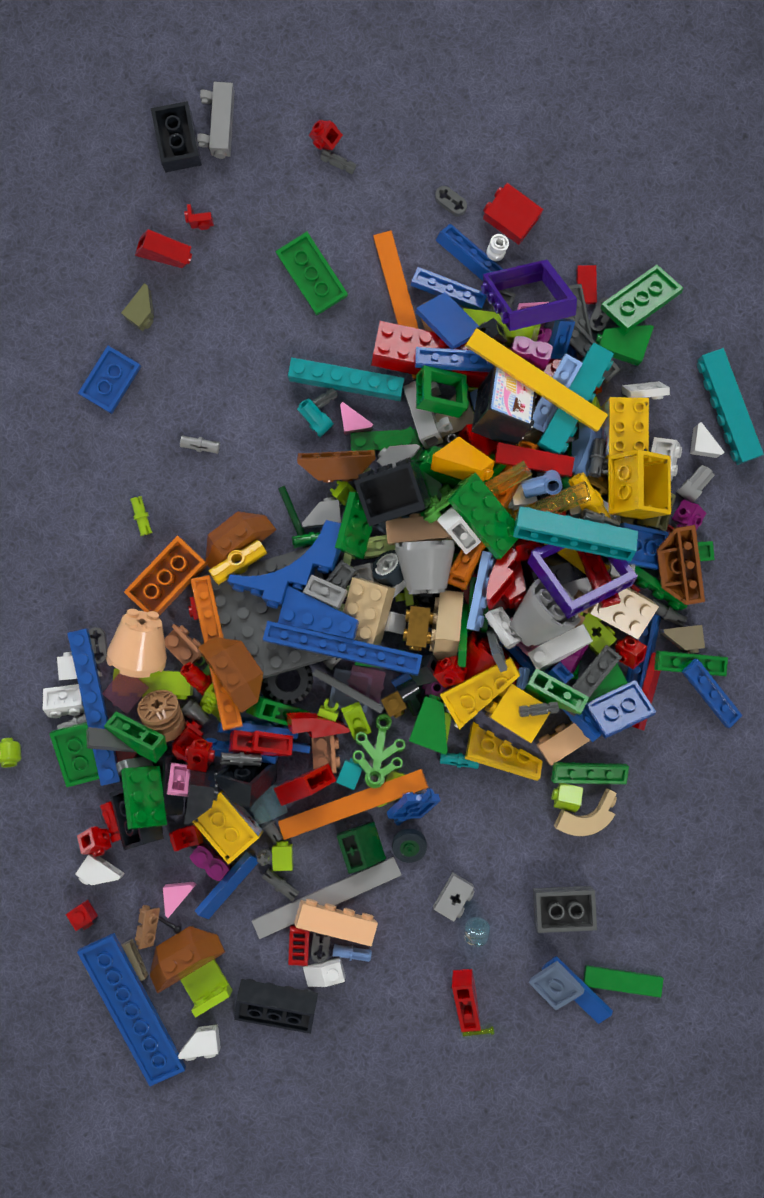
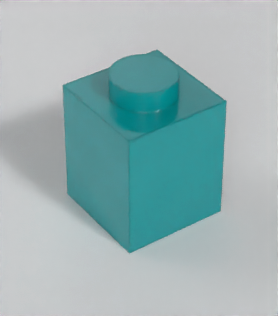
[336,758,363,790]

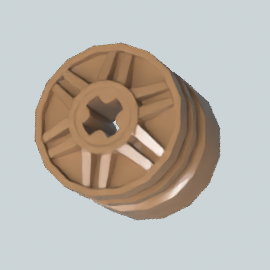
[137,690,186,742]

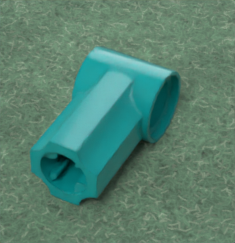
[297,398,334,438]

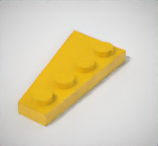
[465,722,543,781]

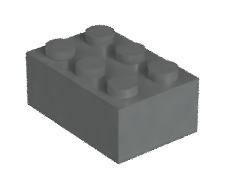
[533,886,597,933]

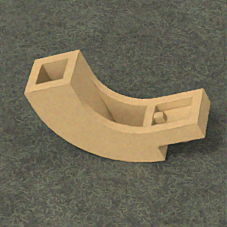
[554,788,617,836]

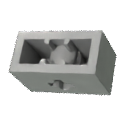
[433,872,475,921]

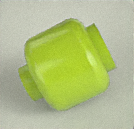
[0,738,22,768]

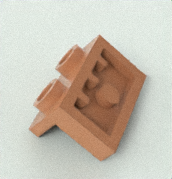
[164,624,202,665]
[311,735,340,773]

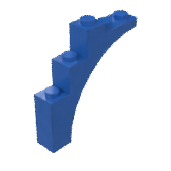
[227,520,341,609]

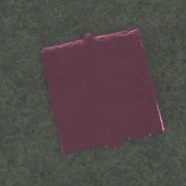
[346,665,386,703]
[102,673,149,714]

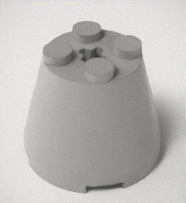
[395,540,455,594]
[510,579,581,646]

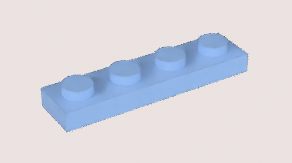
[533,354,583,433]
[467,551,496,632]

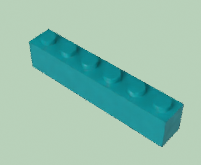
[537,343,614,454]
[697,348,764,465]
[288,357,404,402]
[513,506,638,562]

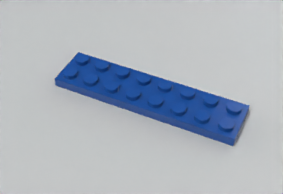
[77,933,186,1086]

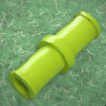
[130,496,152,536]

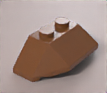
[297,450,375,483]
[206,511,276,569]
[656,525,705,605]
[197,637,264,713]
[150,926,225,993]

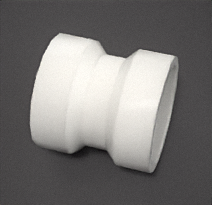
[486,234,509,261]

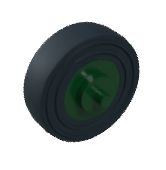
[392,829,427,863]

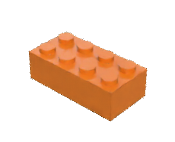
[124,536,208,616]

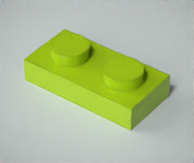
[341,701,372,740]

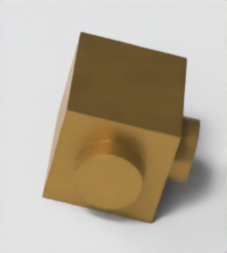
[381,690,407,718]

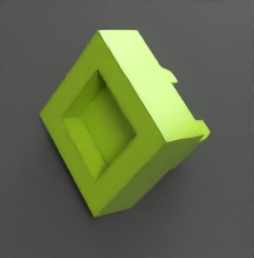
[330,480,356,506]
[395,587,414,606]
[317,698,339,722]

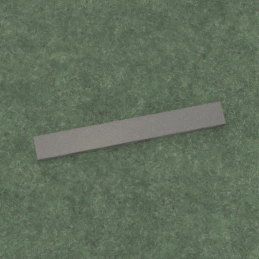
[252,856,402,939]

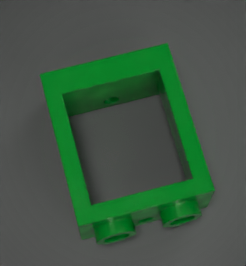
[416,365,469,418]

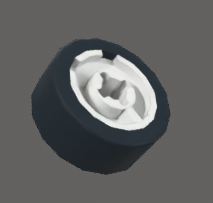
[372,550,404,587]

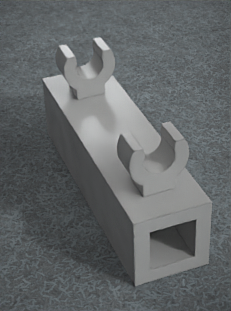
[197,82,235,159]
[403,381,453,449]

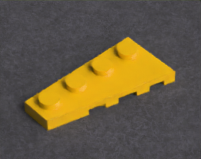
[440,657,520,730]

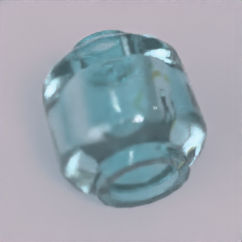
[464,917,490,947]

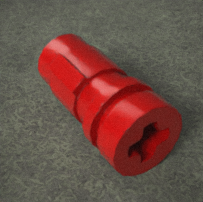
[180,662,212,696]
[100,801,121,843]

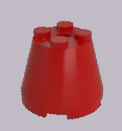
[454,631,519,686]

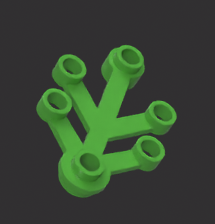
[423,478,468,523]
[352,714,406,788]

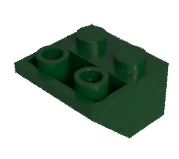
[337,821,386,874]

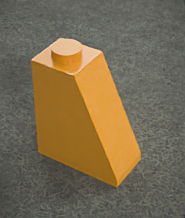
[431,437,495,481]

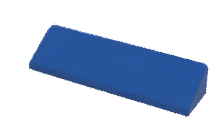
[436,224,503,281]
[625,615,661,689]

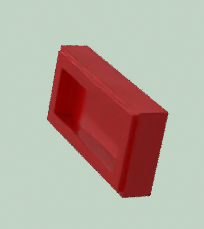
[577,265,597,304]

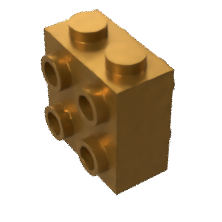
[403,606,434,651]

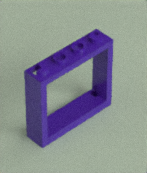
[481,259,577,331]
[528,544,638,619]

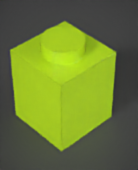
[552,783,583,813]
[272,841,294,871]

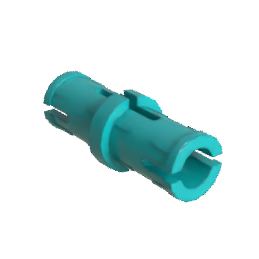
[440,752,479,769]

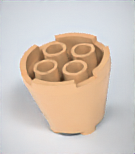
[106,609,167,678]

